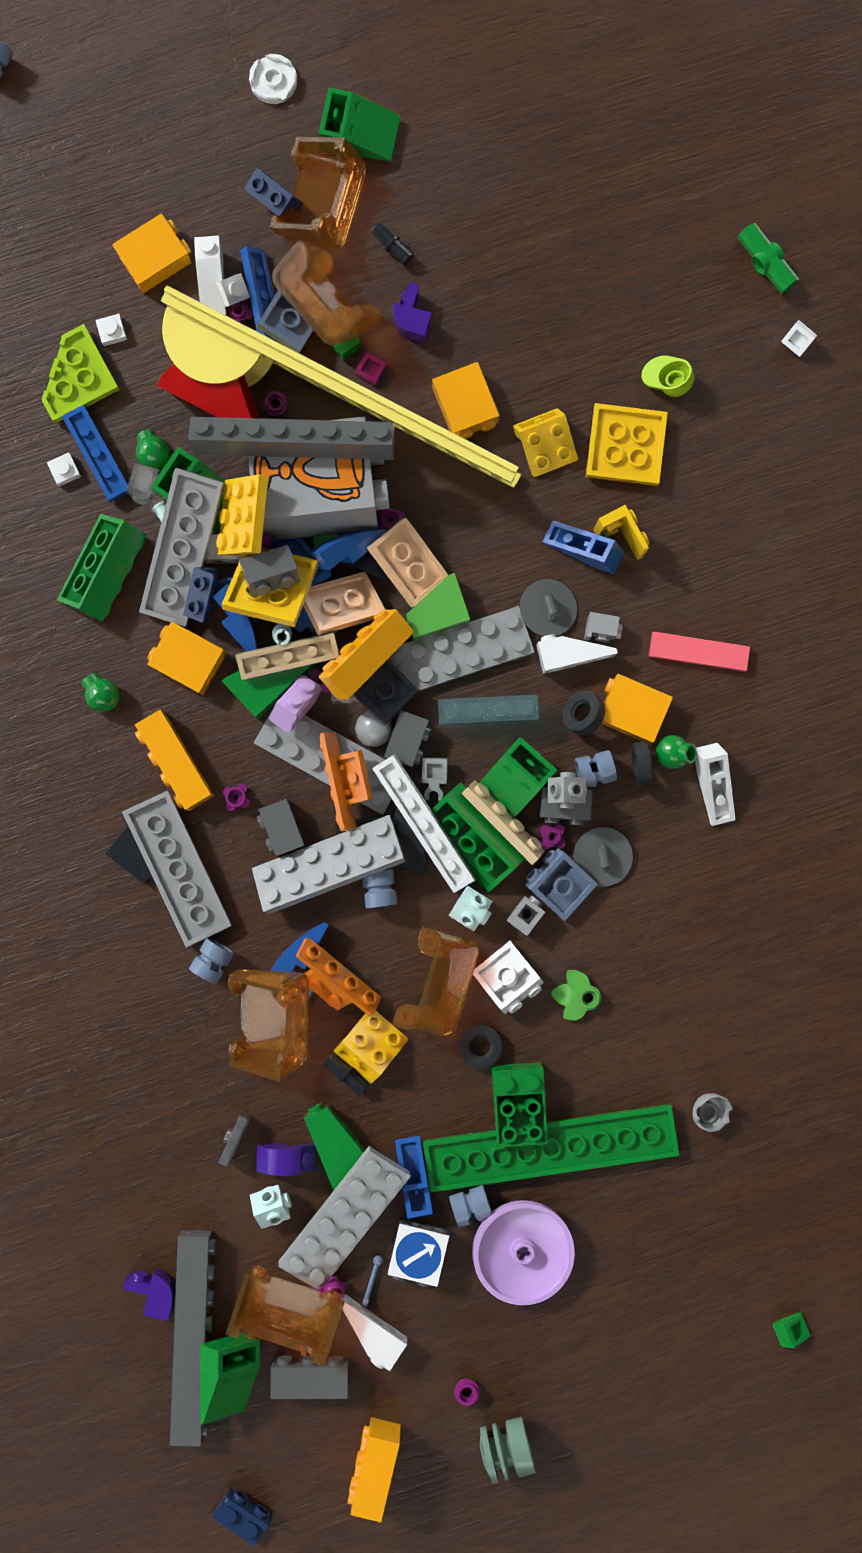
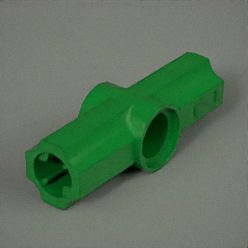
[737,223,799,294]

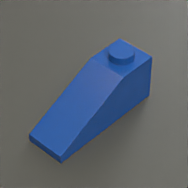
[543,520,624,574]

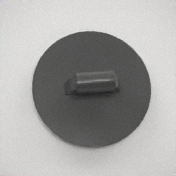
[520,579,577,636]
[573,827,633,886]

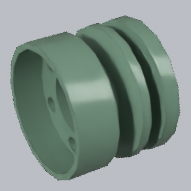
[480,1416,536,1485]

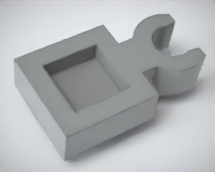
[422,757,448,801]

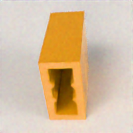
[112,213,191,293]
[432,362,499,439]
[147,621,227,696]
[601,674,673,745]

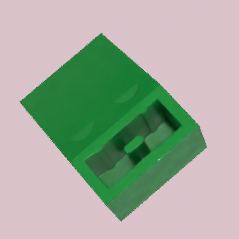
[319,88,401,162]
[151,447,225,534]
[479,737,557,819]
[491,1062,548,1147]
[200,1333,260,1425]

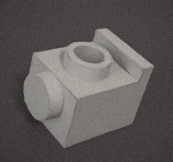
[584,612,623,643]
[506,896,545,936]

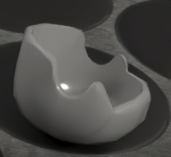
[355,711,395,747]
[692,1093,733,1132]

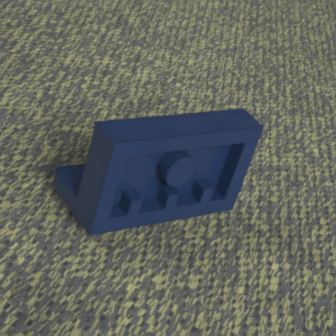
[244,168,304,217]
[183,567,219,622]
[212,1487,272,1546]

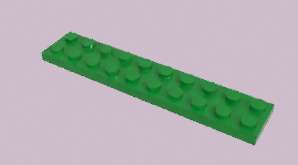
[423,1104,679,1193]

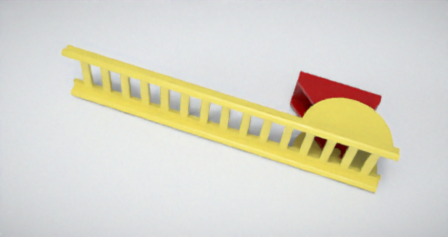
[157,286,521,488]

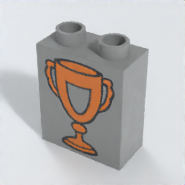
[248,416,389,541]

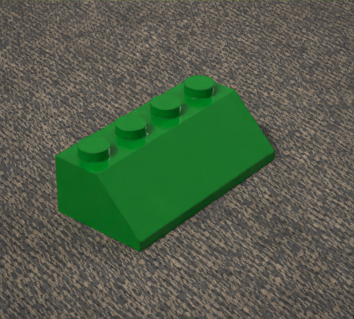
[57,514,147,622]
[432,782,525,893]

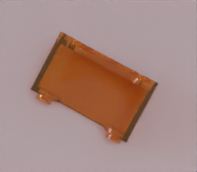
[269,137,365,250]
[272,240,386,345]
[392,926,479,1036]
[228,969,309,1082]
[226,1266,344,1367]

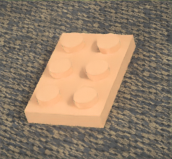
[367,517,449,607]
[303,572,385,636]

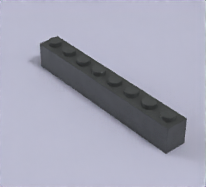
[188,417,395,460]
[170,1230,216,1447]

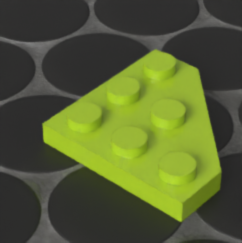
[41,324,119,423]

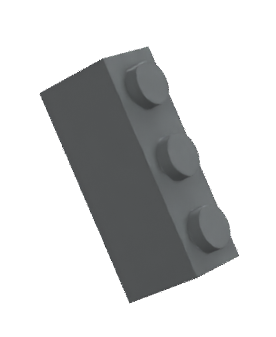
[271,1355,349,1399]

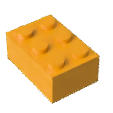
[347,1417,401,1522]

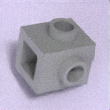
[548,772,587,809]

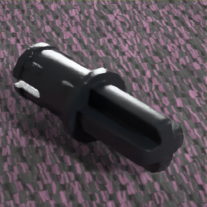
[371,222,414,266]
[323,1053,369,1096]

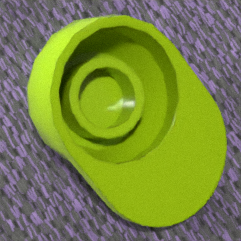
[642,356,695,397]

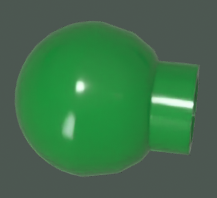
[136,429,170,470]
[81,672,120,713]
[656,735,697,769]

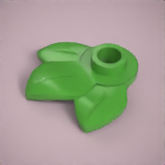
[551,970,601,1020]

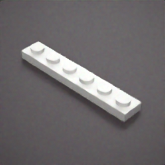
[373,754,475,893]

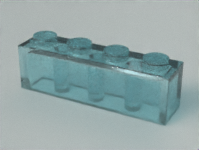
[438,695,539,727]

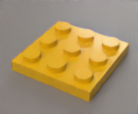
[585,403,668,486]
[216,474,268,556]
[222,547,318,627]

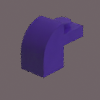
[393,282,431,344]
[257,1143,316,1176]
[123,1268,176,1321]

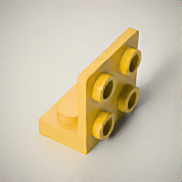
[513,408,578,477]
[593,505,649,560]
[334,1011,408,1084]

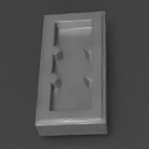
[218,1112,251,1166]

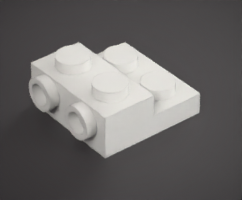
[472,941,544,1014]

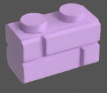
[269,675,322,732]

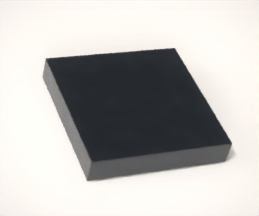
[353,659,419,726]
[105,825,152,884]

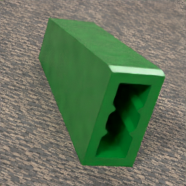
[222,638,320,720]
[304,1103,365,1190]

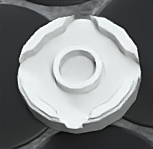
[249,54,297,104]

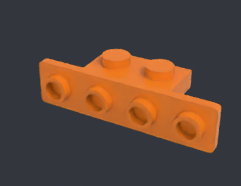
[320,732,373,831]
[296,938,381,1016]

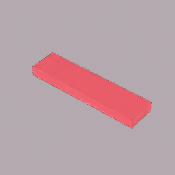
[648,632,750,672]

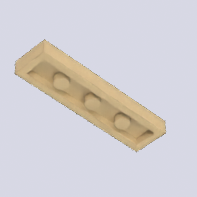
[236,632,339,680]
[462,780,545,865]

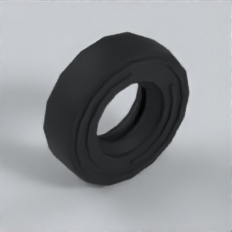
[562,691,606,735]
[631,742,653,787]
[458,1023,503,1069]

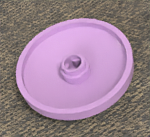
[472,1200,575,1305]

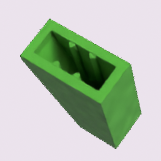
[406,573,470,640]

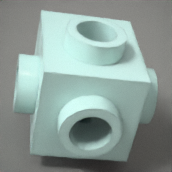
[449,886,493,931]
[250,1185,292,1229]

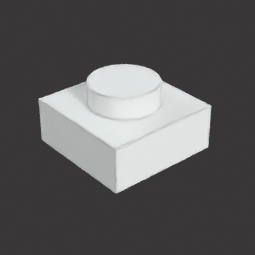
[216,273,250,307]
[96,314,127,346]
[781,320,817,357]
[47,453,81,487]

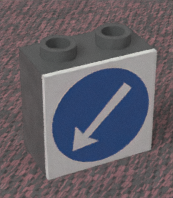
[388,1218,449,1287]

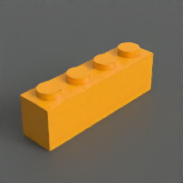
[319,609,414,700]
[135,709,214,811]

